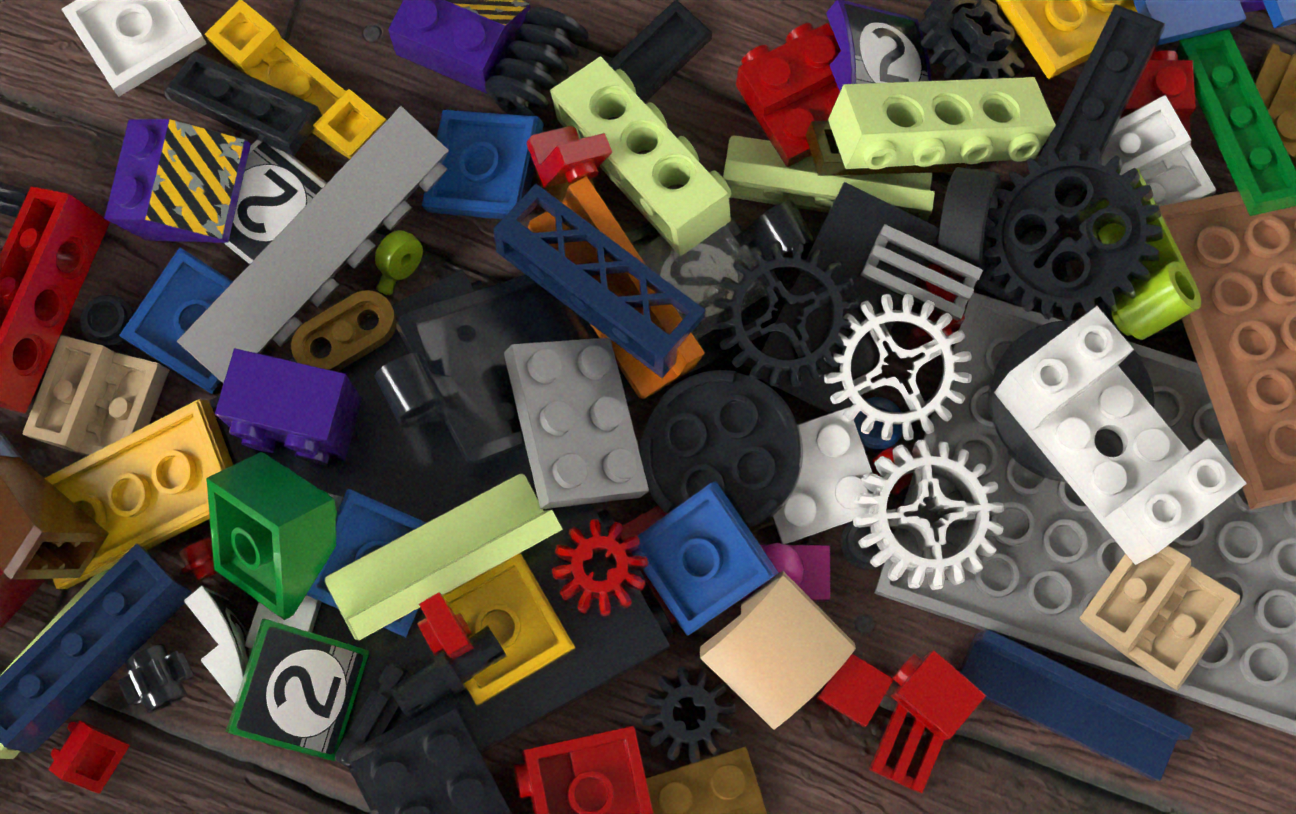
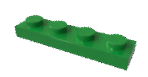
[1176,29,1296,216]

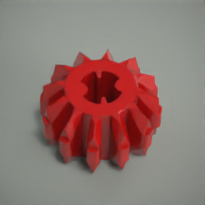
[552,519,648,616]

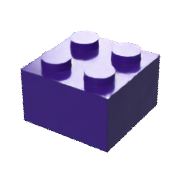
[215,348,363,465]

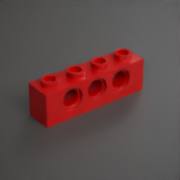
[0,186,110,414]

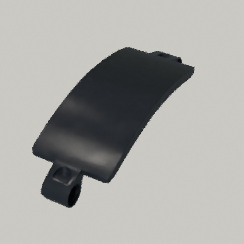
[375,201,815,465]

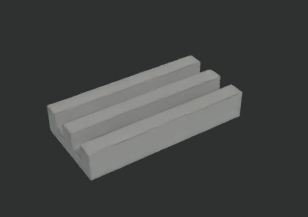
[860,225,983,321]

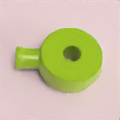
[375,230,423,295]

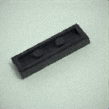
[165,51,322,156]

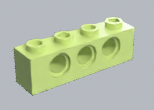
[550,56,731,256]
[828,77,1056,169]

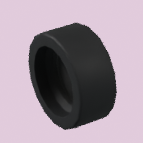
[938,167,1001,271]

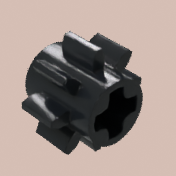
[117,644,194,713]

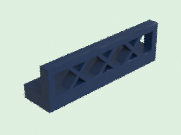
[493,184,706,378]

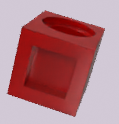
[891,650,986,741]

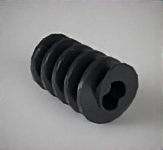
[485,7,588,116]

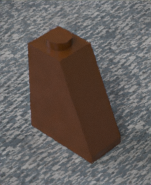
[0,456,109,579]

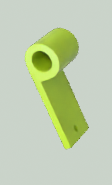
[1082,169,1202,340]

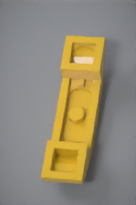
[205,0,387,159]

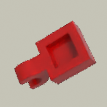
[417,592,474,660]

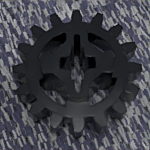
[919,0,1029,80]

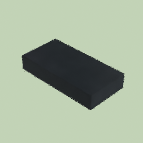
[608,0,712,103]

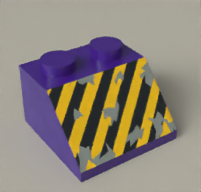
[388,0,530,94]
[104,119,251,243]

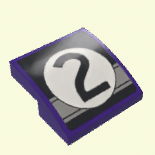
[826,0,932,91]

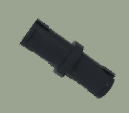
[390,625,507,719]

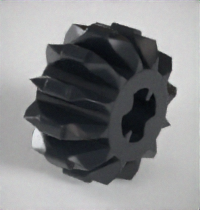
[642,667,736,763]

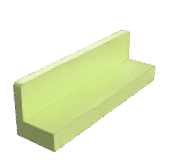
[723,135,935,222]
[324,474,563,640]

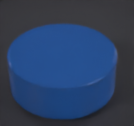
[853,397,902,453]

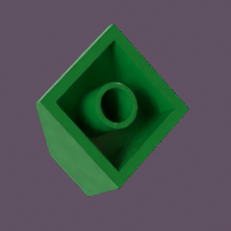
[206,452,337,620]

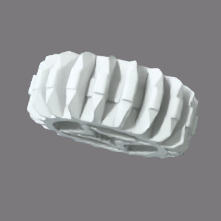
[824,294,972,440]
[853,440,1004,590]

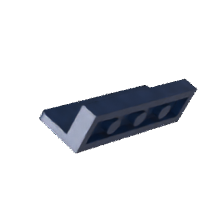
[0,544,193,753]
[959,629,1193,781]

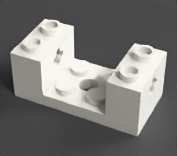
[994,306,1247,565]

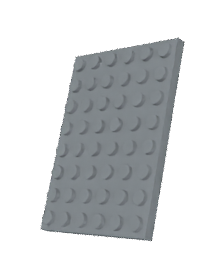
[874,292,1296,736]

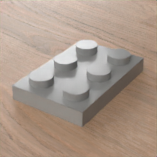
[504,338,649,509]

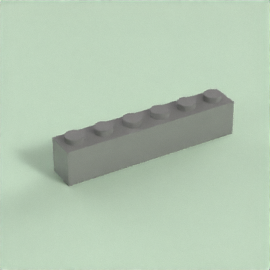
[176,106,449,384]

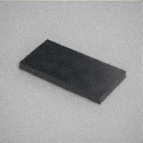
[753,182,940,414]

